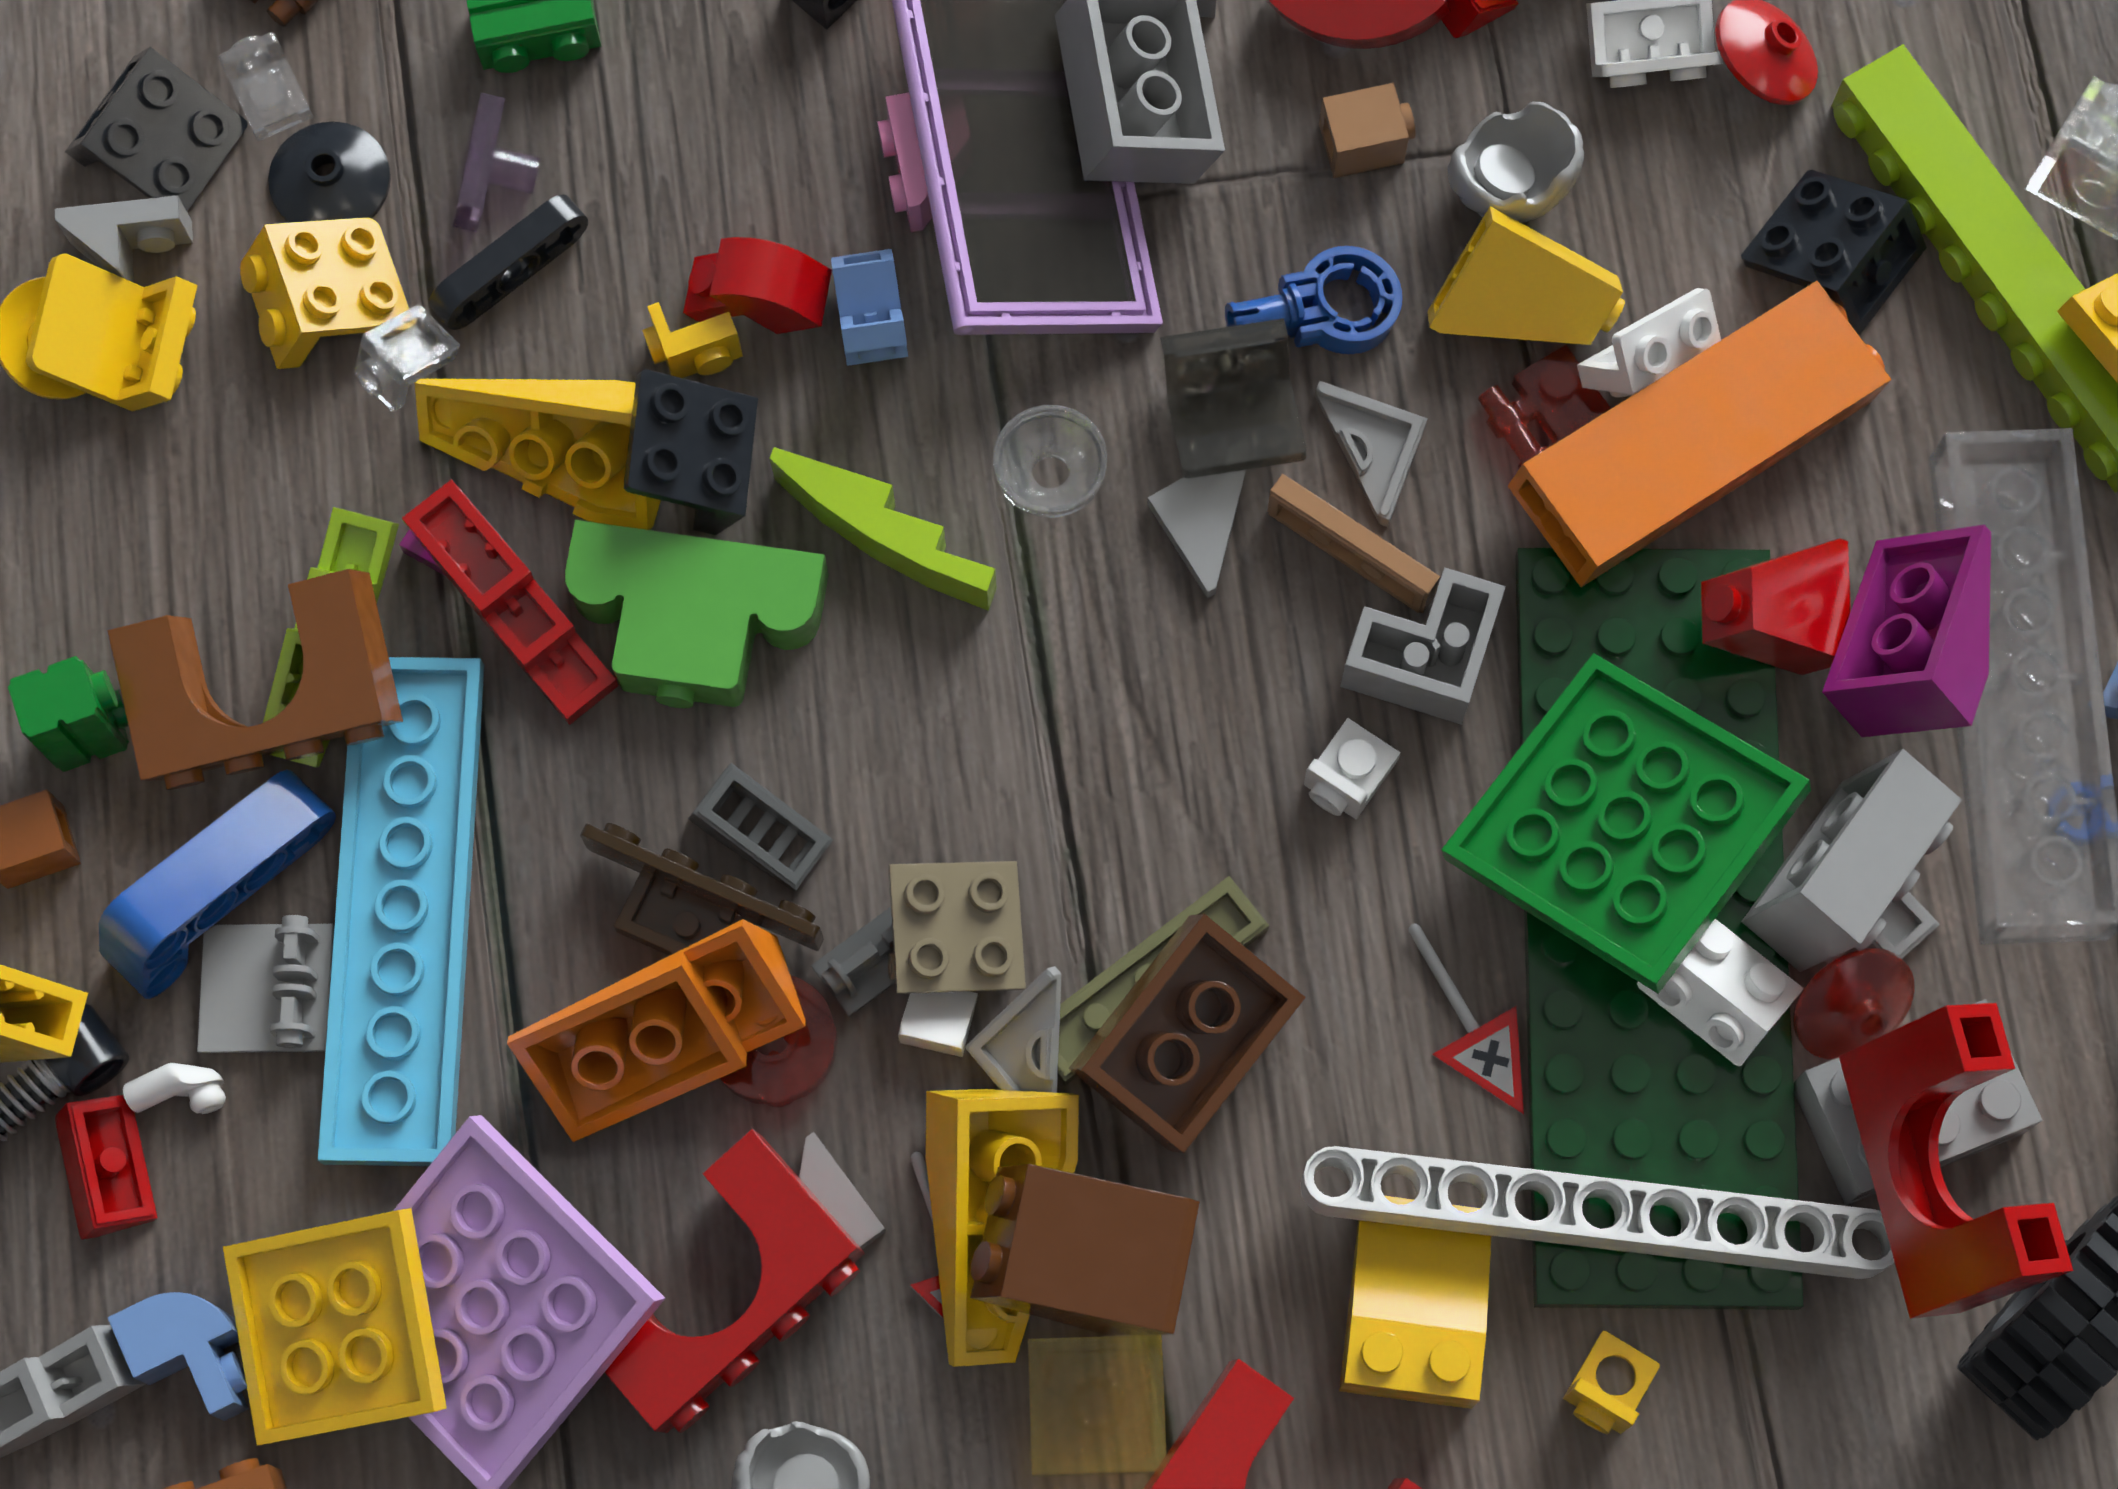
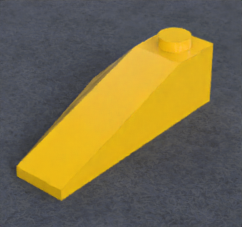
[415,379,661,530]
[925,1089,1079,1367]

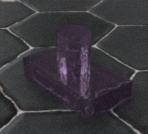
[452,93,540,232]

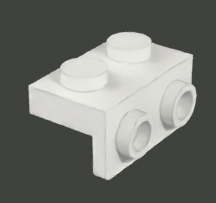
[1586,0,1723,88]
[1577,288,1721,397]
[1637,919,1804,1066]

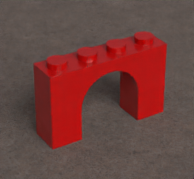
[1839,1003,2073,1319]
[605,1129,865,1433]
[1144,1359,1422,1489]

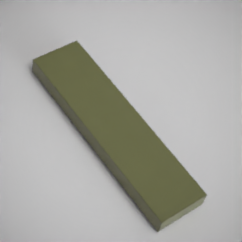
[1057,876,1269,1086]

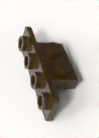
[580,823,824,956]

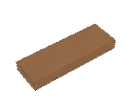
[1267,474,1441,613]

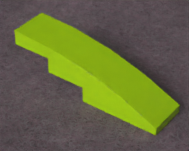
[770,447,997,611]
[263,507,399,767]

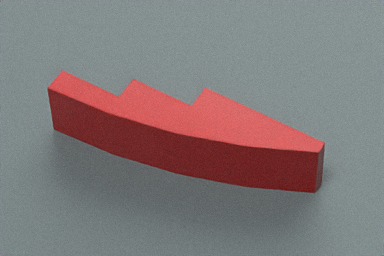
[402,479,619,725]

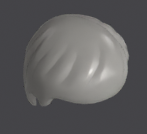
[1448,102,1584,223]
[732,1421,870,1489]

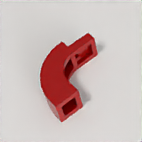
[1265,0,1451,49]

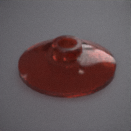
[1793,948,1915,1060]

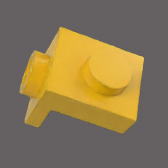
[642,302,743,378]

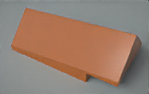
[507,919,806,1142]

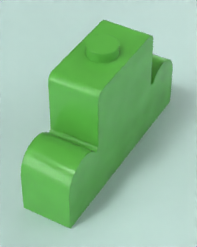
[565,520,829,708]

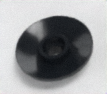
[268,121,391,223]

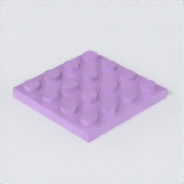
[393,1115,666,1489]

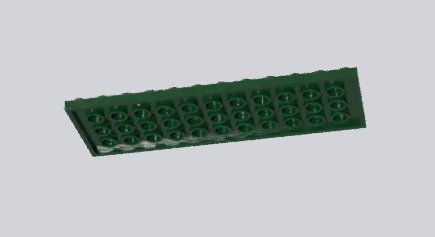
[1515,548,1804,1310]

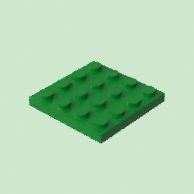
[1441,653,1811,994]

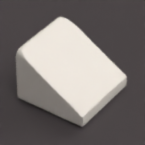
[898,992,978,1057]

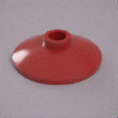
[1715,0,1818,105]

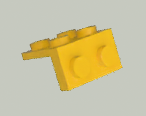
[240,218,411,369]
[26,254,198,412]

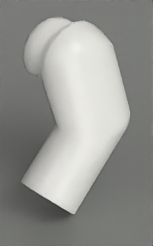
[123,1063,226,1114]

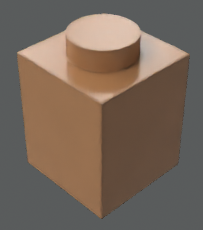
[1319,83,1416,178]

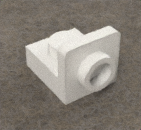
[1304,718,1401,820]

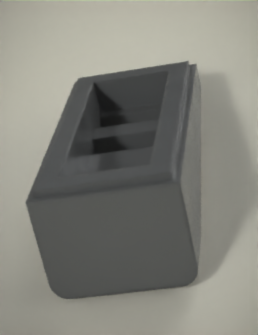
[688,763,833,892]

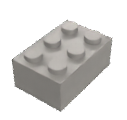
[1055,0,1225,184]
[1741,749,1962,972]
[1794,999,2043,1206]

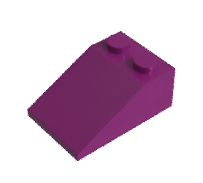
[1822,524,1991,737]

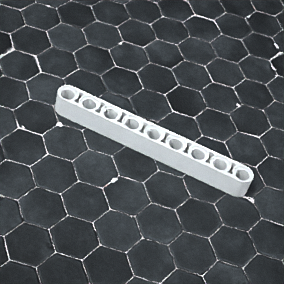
[1300,1146,1894,1279]

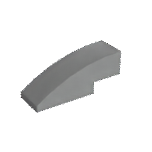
[0,1325,146,1458]

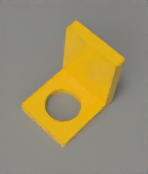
[1563,1331,1660,1434]

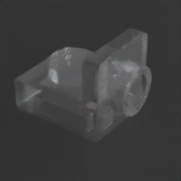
[218,32,313,141]
[354,304,460,412]

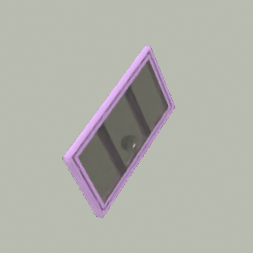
[892,0,1163,335]

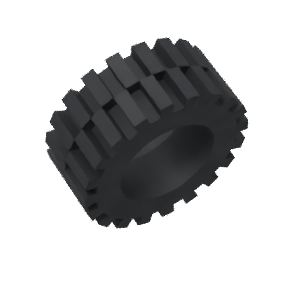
[1957,1196,2118,1441]

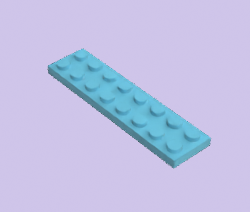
[318,657,484,1166]

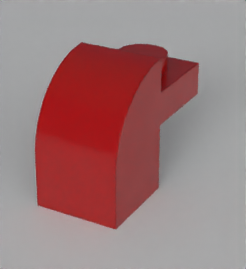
[683,237,832,334]

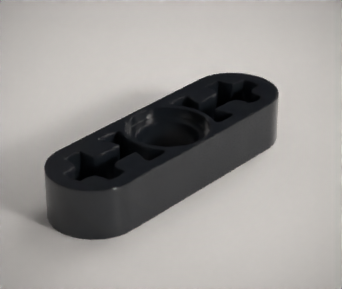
[429,194,588,330]

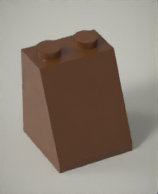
[970,1164,1200,1336]

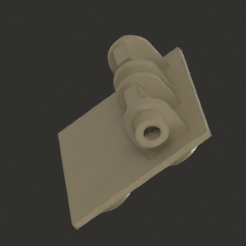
[888,861,1026,994]

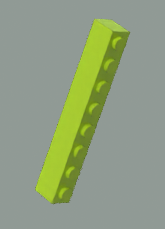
[1831,44,2118,493]

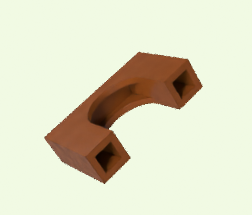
[107,569,403,790]

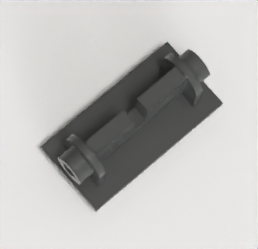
[811,907,896,1017]

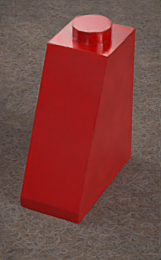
[1701,538,1851,675]

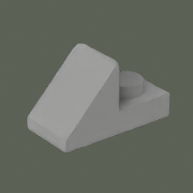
[55,195,193,282]

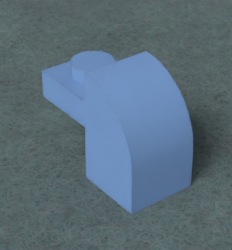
[831,249,908,366]
[107,1292,249,1421]

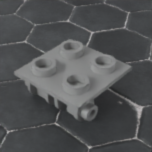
[197,915,334,1053]

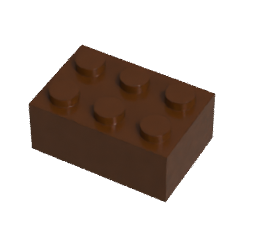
[1068,914,1306,1153]

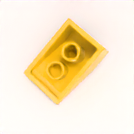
[1339,1196,1491,1409]

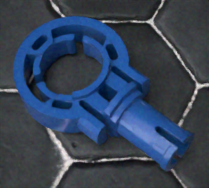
[1225,246,1402,354]

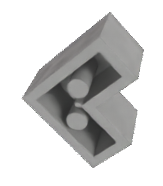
[1340,567,1506,725]

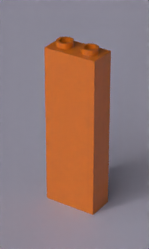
[1508,281,1892,587]

